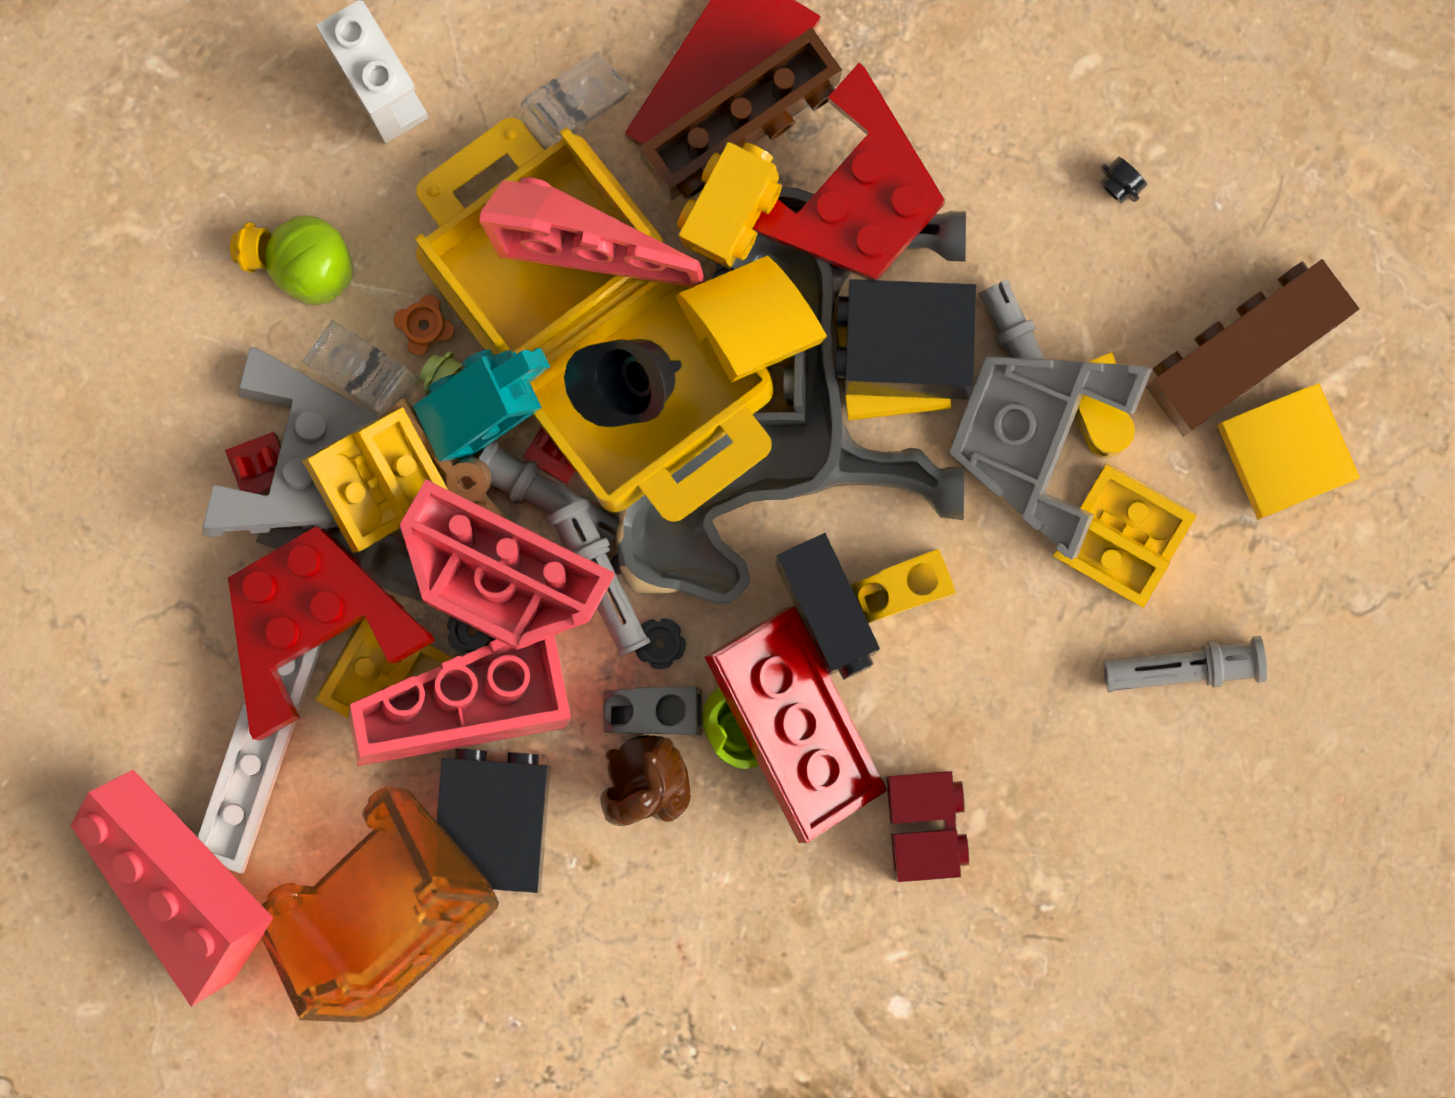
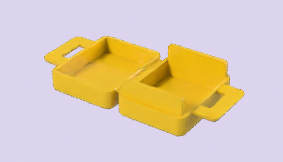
[414,117,774,522]

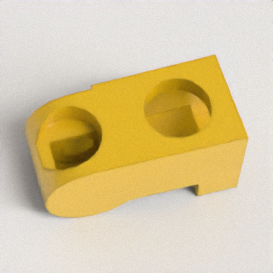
[1075,352,1135,458]
[851,548,957,624]

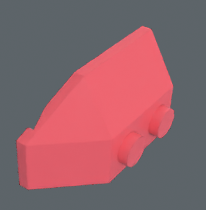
[400,479,615,650]

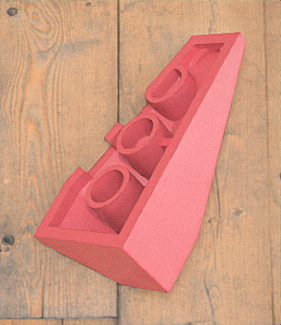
[479,177,705,287]

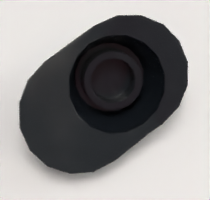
[564,338,682,427]

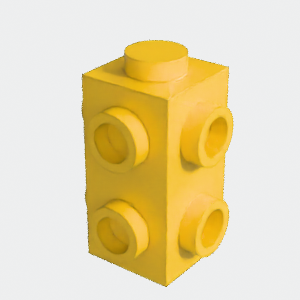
[677,142,782,270]

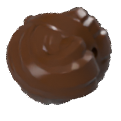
[600,735,691,826]

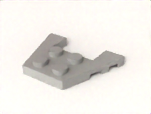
[203,347,379,537]
[949,356,1152,559]

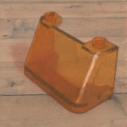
[261,786,499,1023]

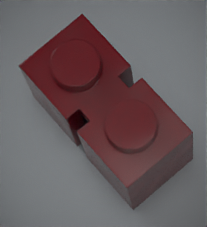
[886,771,969,882]

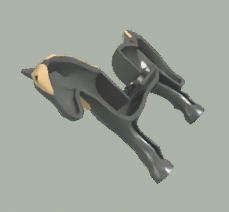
[610,187,966,603]

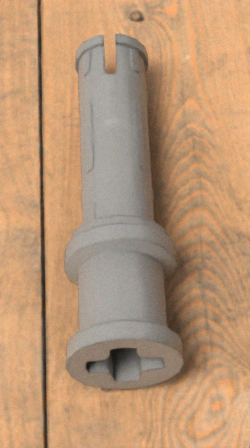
[479,440,619,548]
[545,498,650,657]
[1104,636,1267,692]

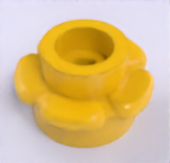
[229,222,271,273]

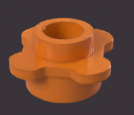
[393,295,454,356]

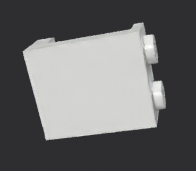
[316,0,429,144]

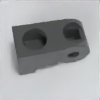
[603,687,702,736]

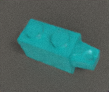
[413,348,550,462]

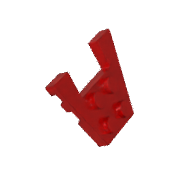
[752,63,945,280]
[228,526,435,741]

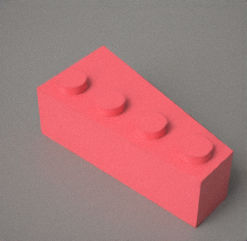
[348,635,571,766]
[70,770,273,1007]

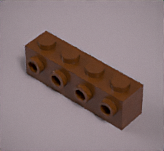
[640,27,842,201]
[1146,259,1360,437]

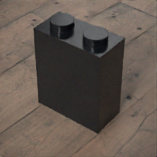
[835,279,976,400]
[775,533,880,680]
[432,748,551,893]

